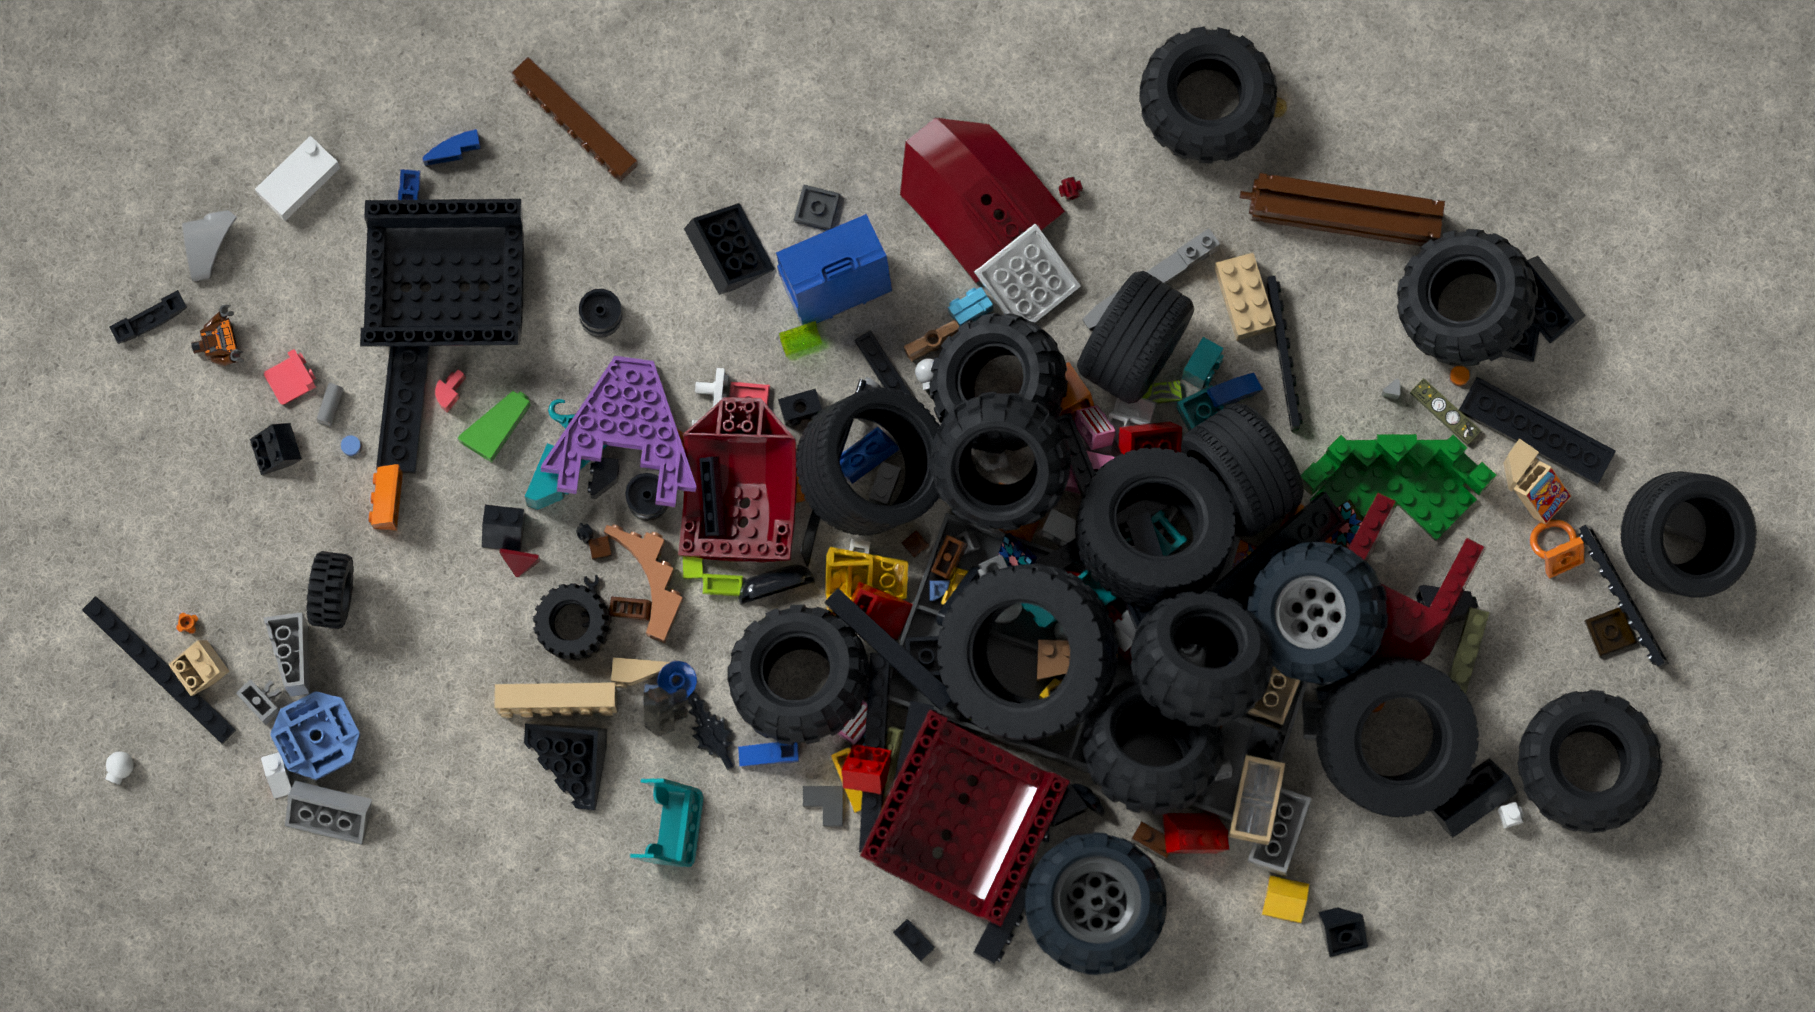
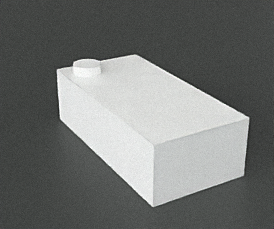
[255,136,340,221]

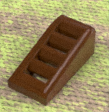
[609,596,652,621]

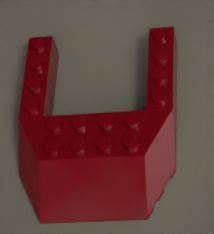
[1323,493,1486,663]

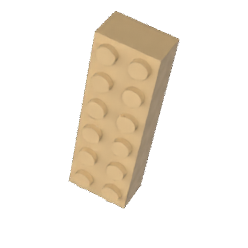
[495,683,617,718]

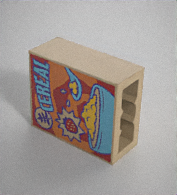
[1513,461,1571,524]

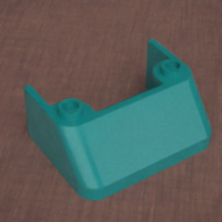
[630,779,703,867]

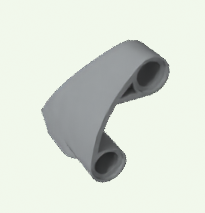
[182,210,237,282]

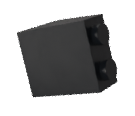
[1415,585,1478,625]

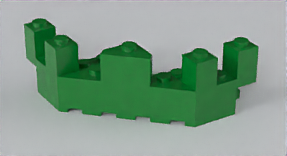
[1301,434,1496,541]

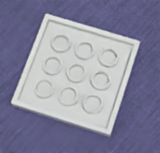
[974,224,1081,323]

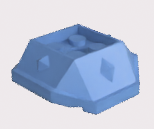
[270,691,360,780]

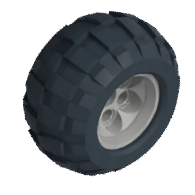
[1247,542,1388,683]

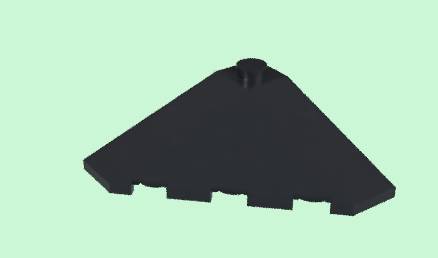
[524,723,607,810]

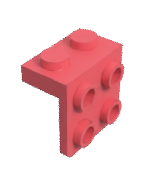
[264,349,316,405]

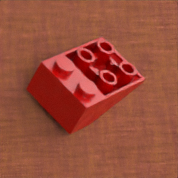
[851,581,913,640]

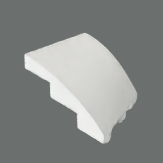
[1108,398,1157,445]

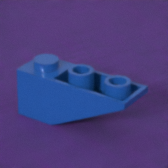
[738,742,799,767]

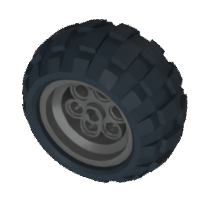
[1025,832,1167,975]

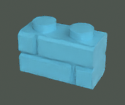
[948,287,994,326]

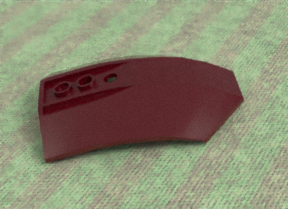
[900,118,1065,284]
[678,397,797,563]

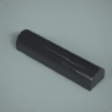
[699,456,726,537]

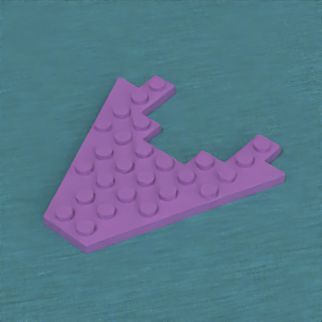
[541,356,696,507]

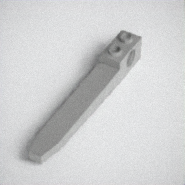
[1082,228,1220,330]

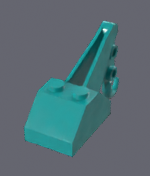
[525,399,608,510]

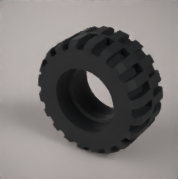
[306,551,354,629]
[533,583,612,661]

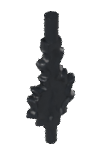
[687,691,734,770]

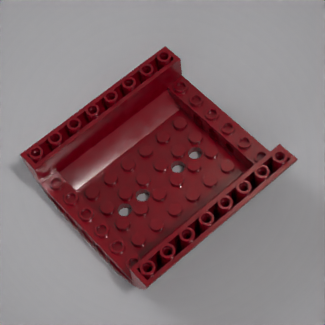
[860,710,1070,926]

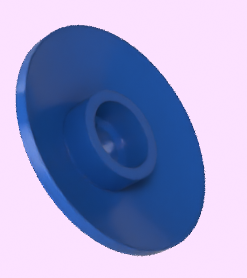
[657,661,697,700]

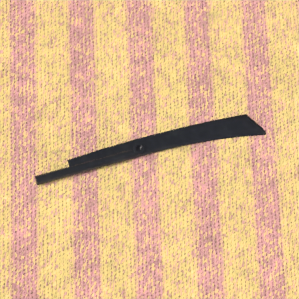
[800,379,867,567]

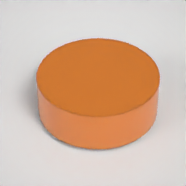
[1450,366,1470,386]

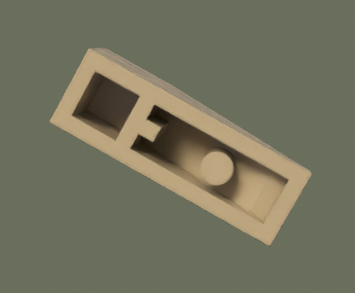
[611,657,670,688]

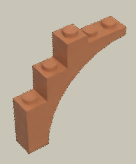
[604,524,683,643]

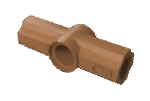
[903,320,959,362]

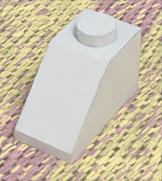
[261,752,292,799]

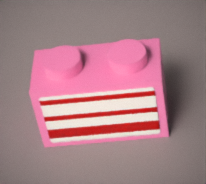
[1074,405,1116,450]
[837,701,867,746]

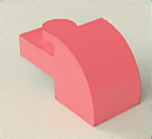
[435,369,466,413]

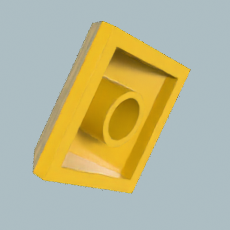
[1262,875,1309,923]

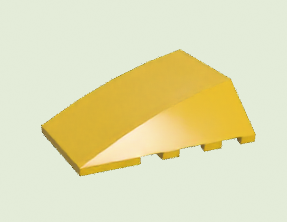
[825,547,908,615]

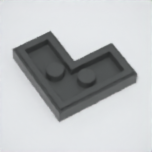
[803,786,843,827]

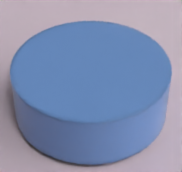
[341,435,361,456]

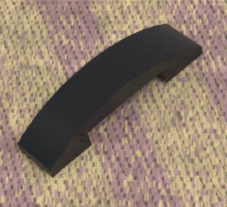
[109,290,187,344]

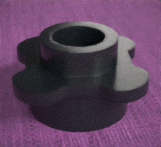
[576,523,593,544]

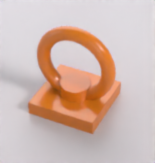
[1530,519,1585,579]

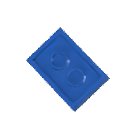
[840,427,899,484]

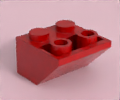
[841,744,892,794]

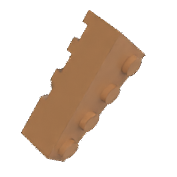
[1037,640,1118,682]

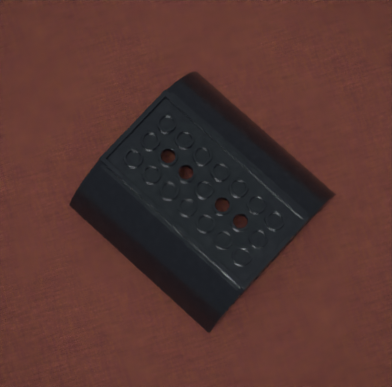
[360,199,524,347]

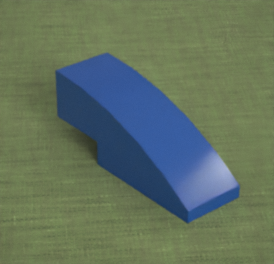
[422,129,481,166]
[1206,373,1263,407]

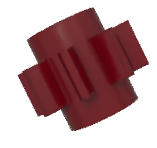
[1058,177,1083,200]

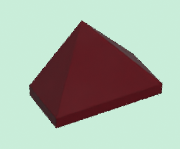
[499,549,540,577]

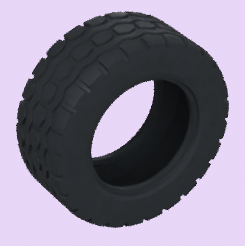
[937,564,1118,740]

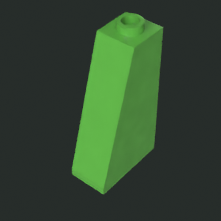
[458,391,531,463]

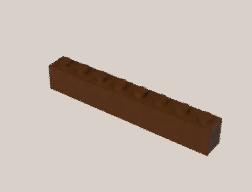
[512,57,638,181]

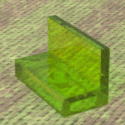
[779,321,822,356]

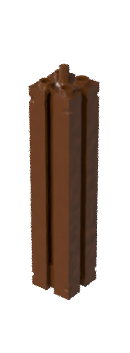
[1239,173,1445,246]

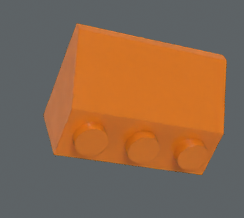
[369,464,403,531]

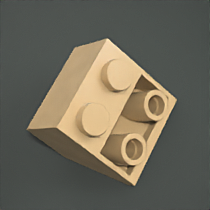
[1503,439,1539,492]
[168,640,230,696]

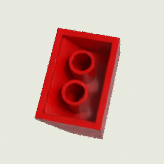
[1119,421,1182,455]
[1163,813,1229,854]

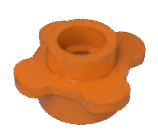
[176,613,198,634]

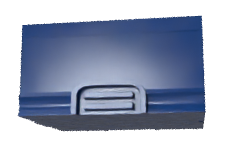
[776,214,892,329]

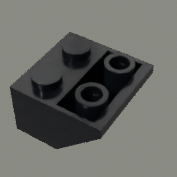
[250,423,302,475]

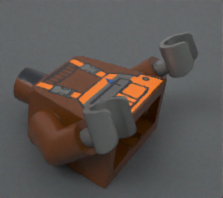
[191,305,244,366]

